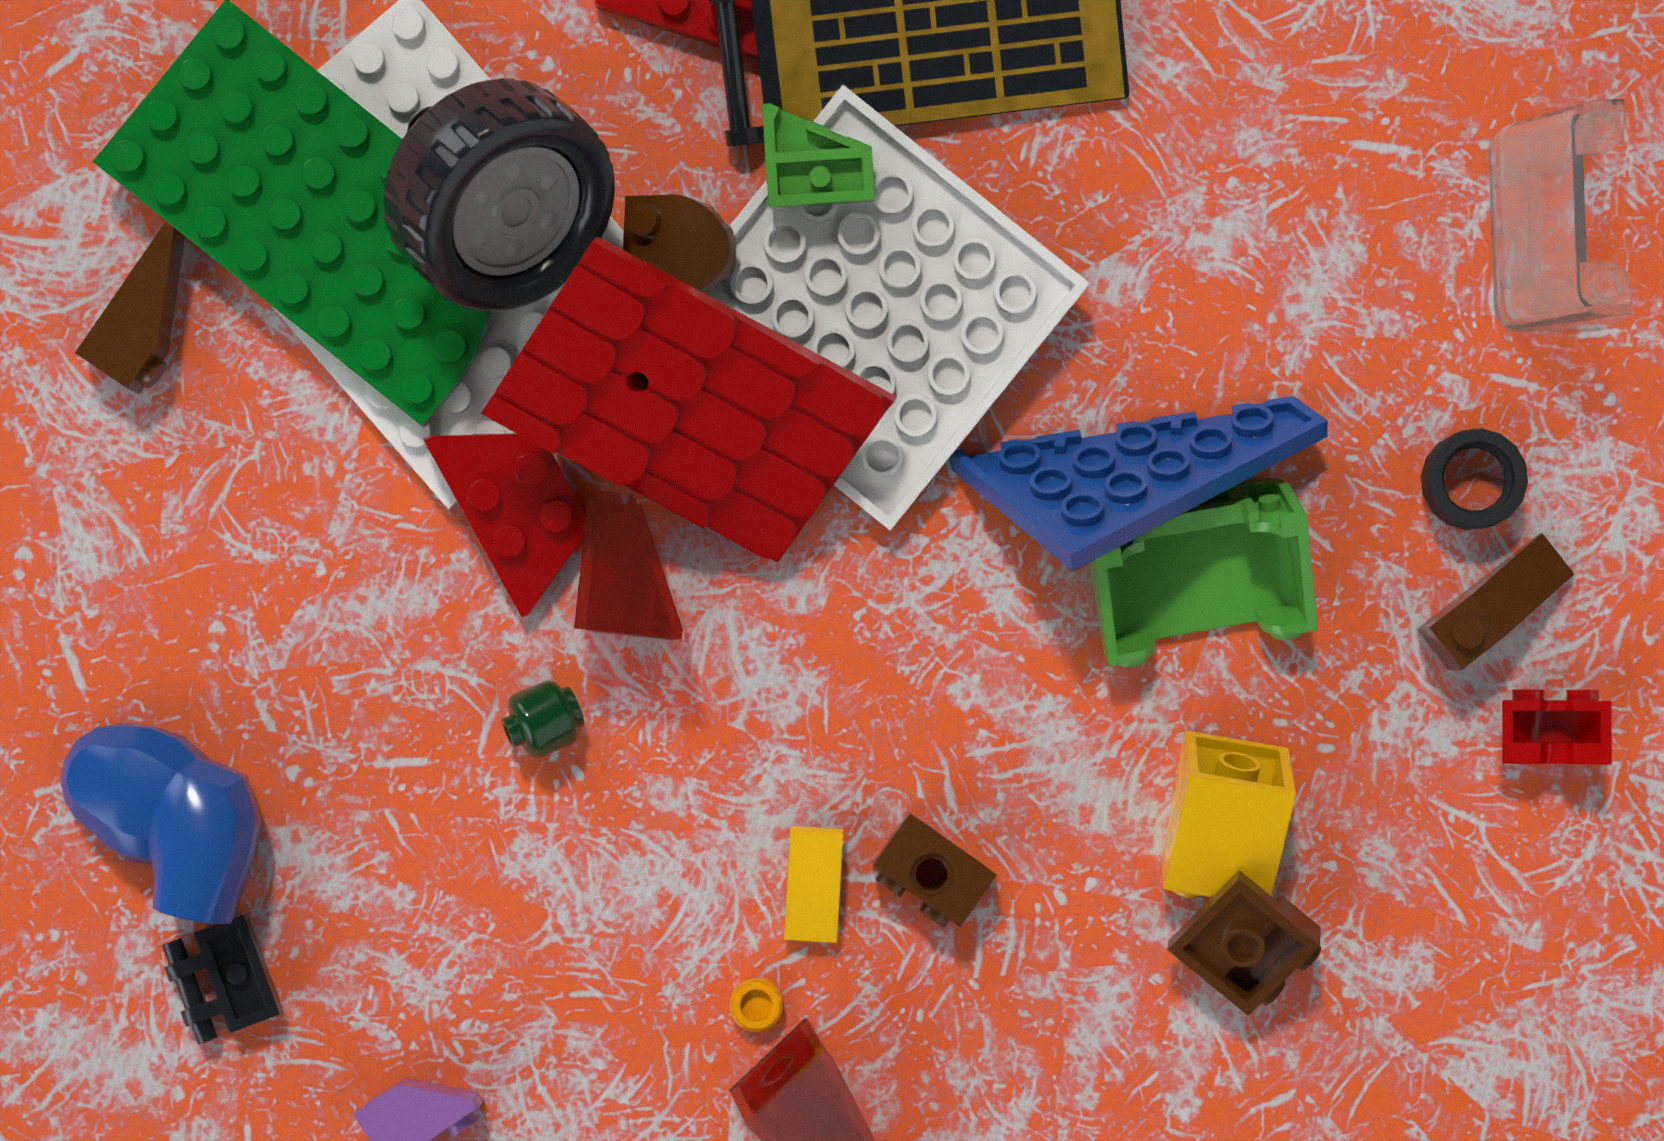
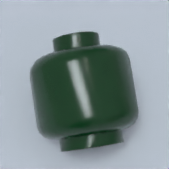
[501,680,584,758]

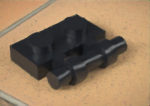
[162,913,283,1045]

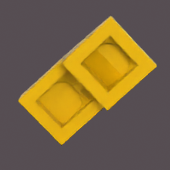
[784,826,843,943]

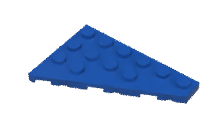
[950,396,1328,572]

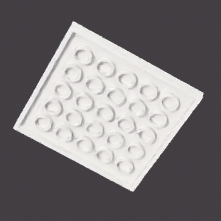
[708,85,1090,531]

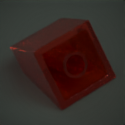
[574,491,688,642]

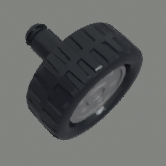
[383,78,615,312]

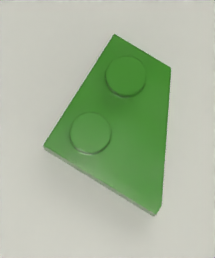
[762,103,875,209]

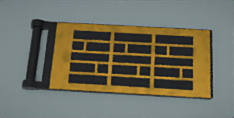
[709,0,1129,146]

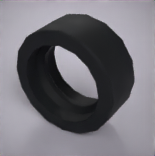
[1421,428,1528,530]

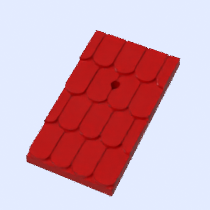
[480,237,897,563]

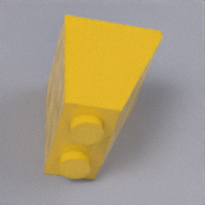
[1162,730,1296,898]

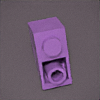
[353,1078,484,1141]

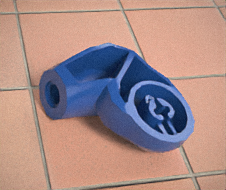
[60,723,262,924]

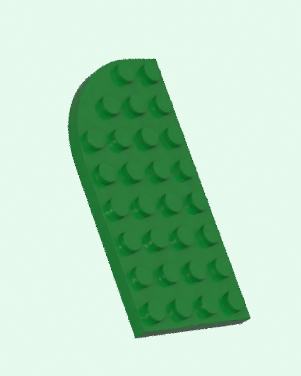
[92,0,491,427]

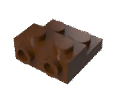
[1167,870,1321,1016]

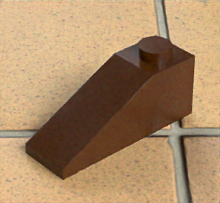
[75,222,185,394]
[1417,533,1574,670]

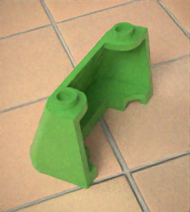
[1088,478,1318,667]

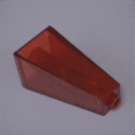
[729,1017,875,1141]

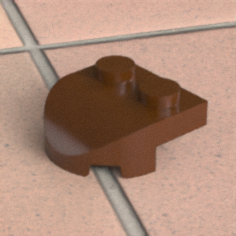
[623,194,736,295]

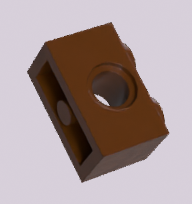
[872,811,997,928]

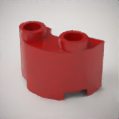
[1502,689,1612,765]

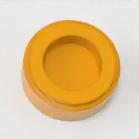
[730,977,783,1032]

